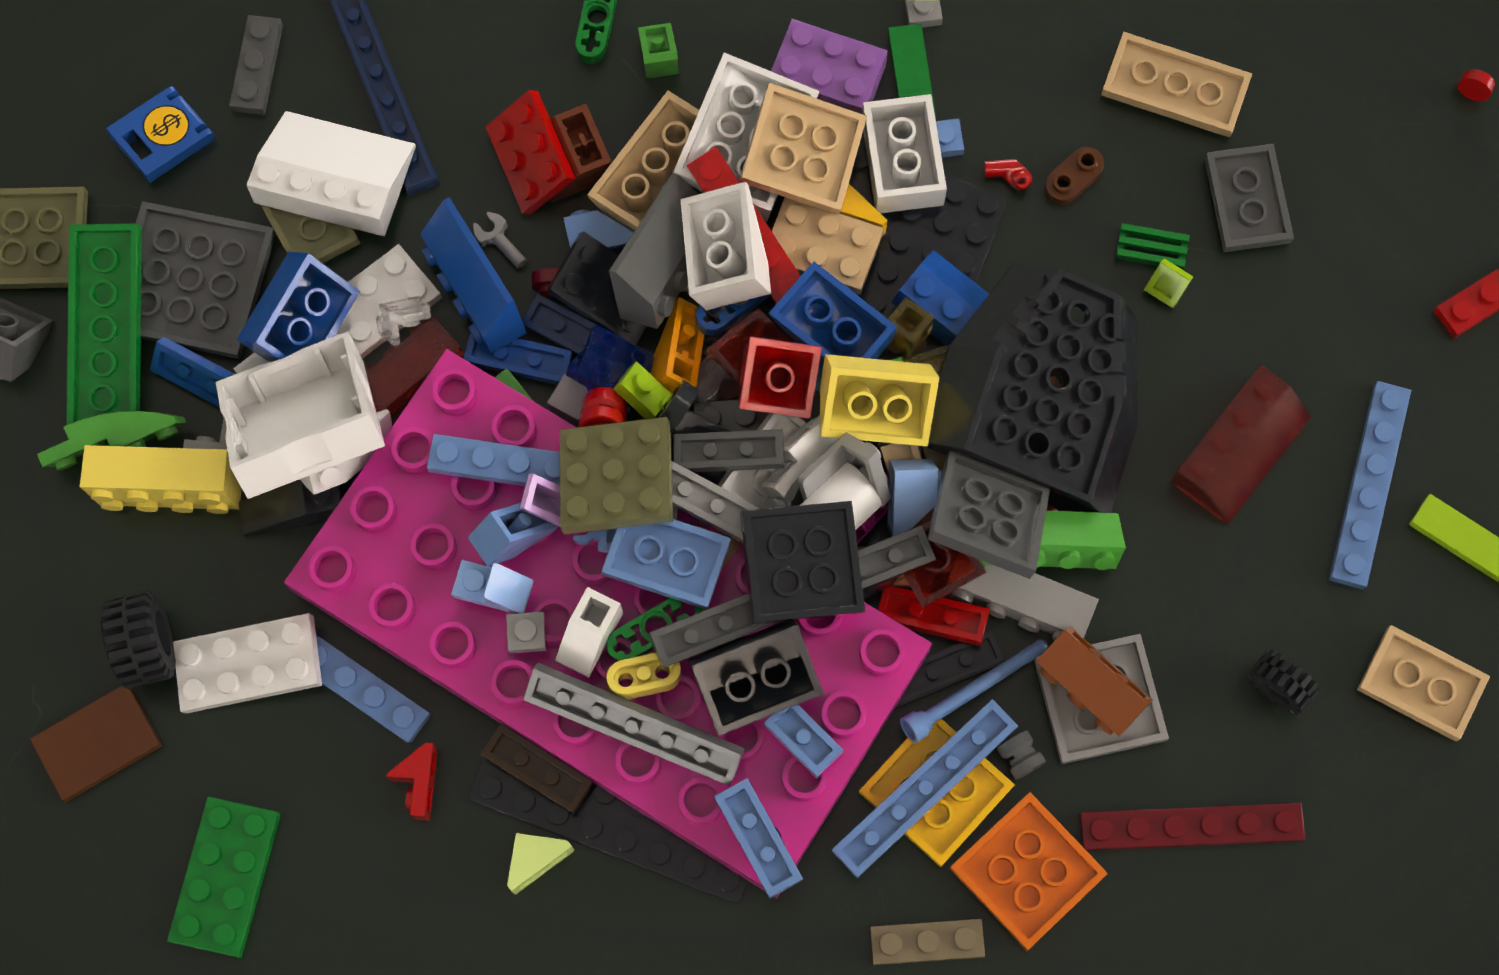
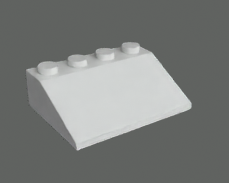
[673,53,820,224]
[247,111,416,237]

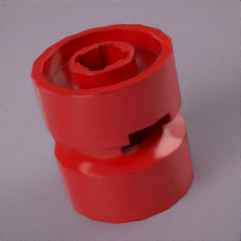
[578,387,628,427]

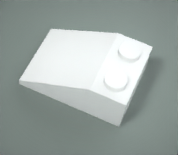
[681,182,771,310]

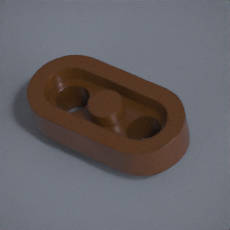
[1044,147,1104,205]

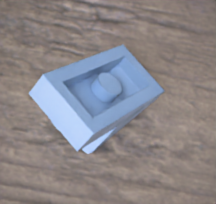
[451,560,534,614]

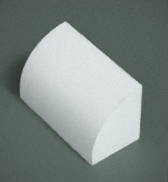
[801,462,882,530]

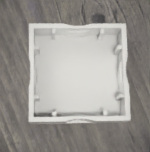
[216,331,385,499]

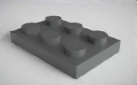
[1204,144,1294,252]

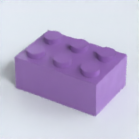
[771,19,888,114]

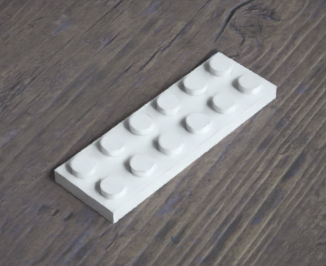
[233,244,442,374]

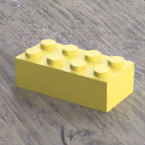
[80,445,242,514]

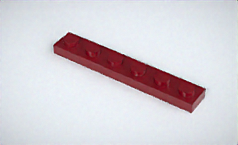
[1079,803,1305,851]

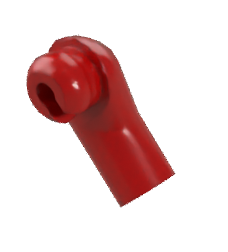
[984,159,1032,190]

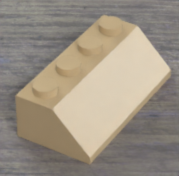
[587,91,699,232]

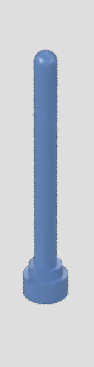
[900,639,1048,744]

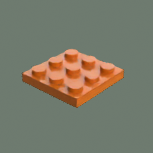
[949,792,1108,951]

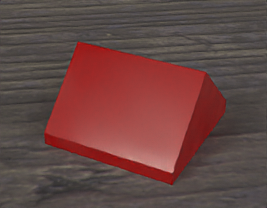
[738,336,822,418]

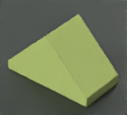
[507,833,575,895]

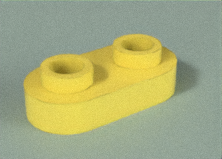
[607,653,681,700]

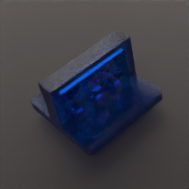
[566,324,654,410]

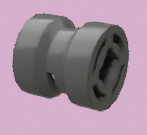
[997,730,1047,780]

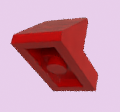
[385,743,438,821]

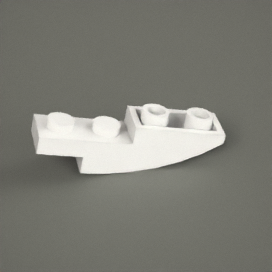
[760,415,839,498]

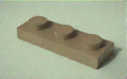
[870,919,985,965]

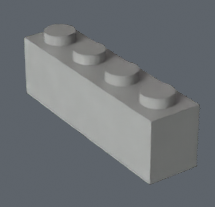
[946,553,1099,641]

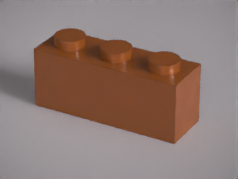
[1036,626,1153,737]

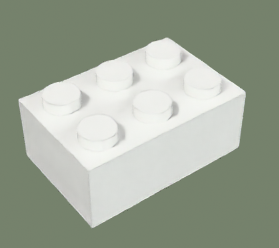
[862,94,947,213]

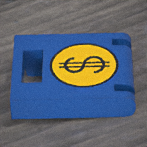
[106,86,215,183]

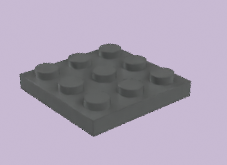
[928,450,1050,579]

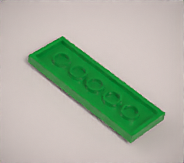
[67,223,142,425]

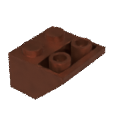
[550,104,612,203]

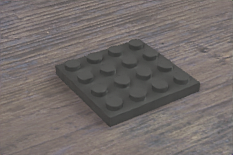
[136,201,276,359]

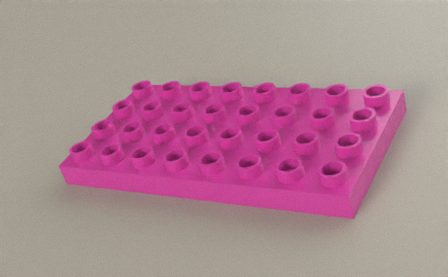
[284,349,932,899]

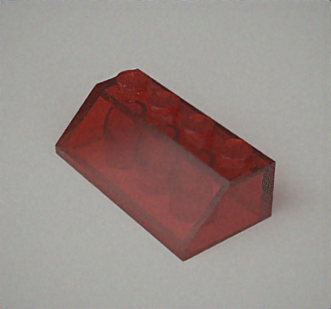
[1171,365,1311,525]

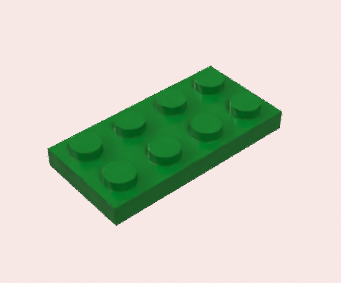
[167,796,281,959]

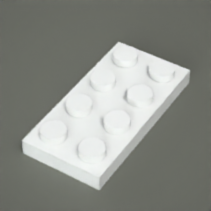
[173,613,322,714]

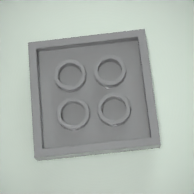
[1034,634,1169,764]

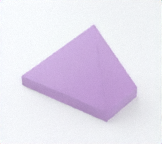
[520,474,560,526]

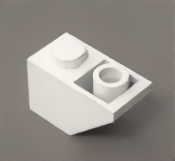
[555,587,623,678]

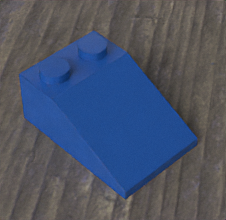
[769,261,897,370]

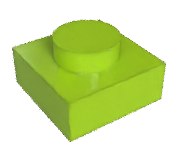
[1144,258,1193,308]

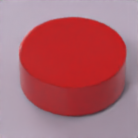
[1458,69,1495,101]

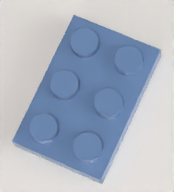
[601,519,731,610]

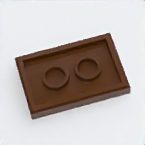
[30,686,163,802]

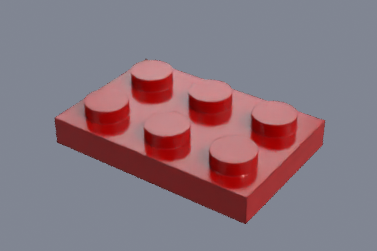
[485,90,576,214]

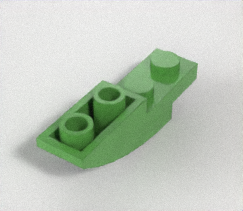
[37,411,187,471]

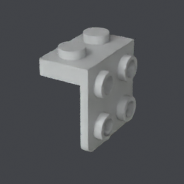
[798,432,891,507]

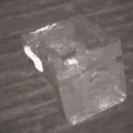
[376,296,431,345]

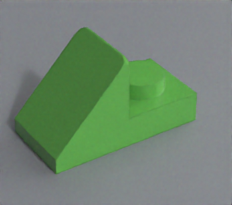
[638,23,679,78]

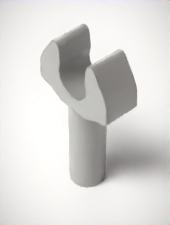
[473,212,527,269]

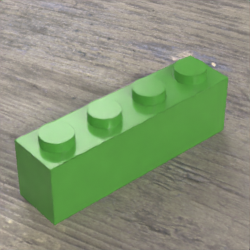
[976,510,1126,570]

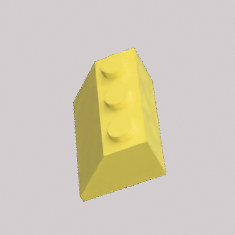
[820,354,939,447]

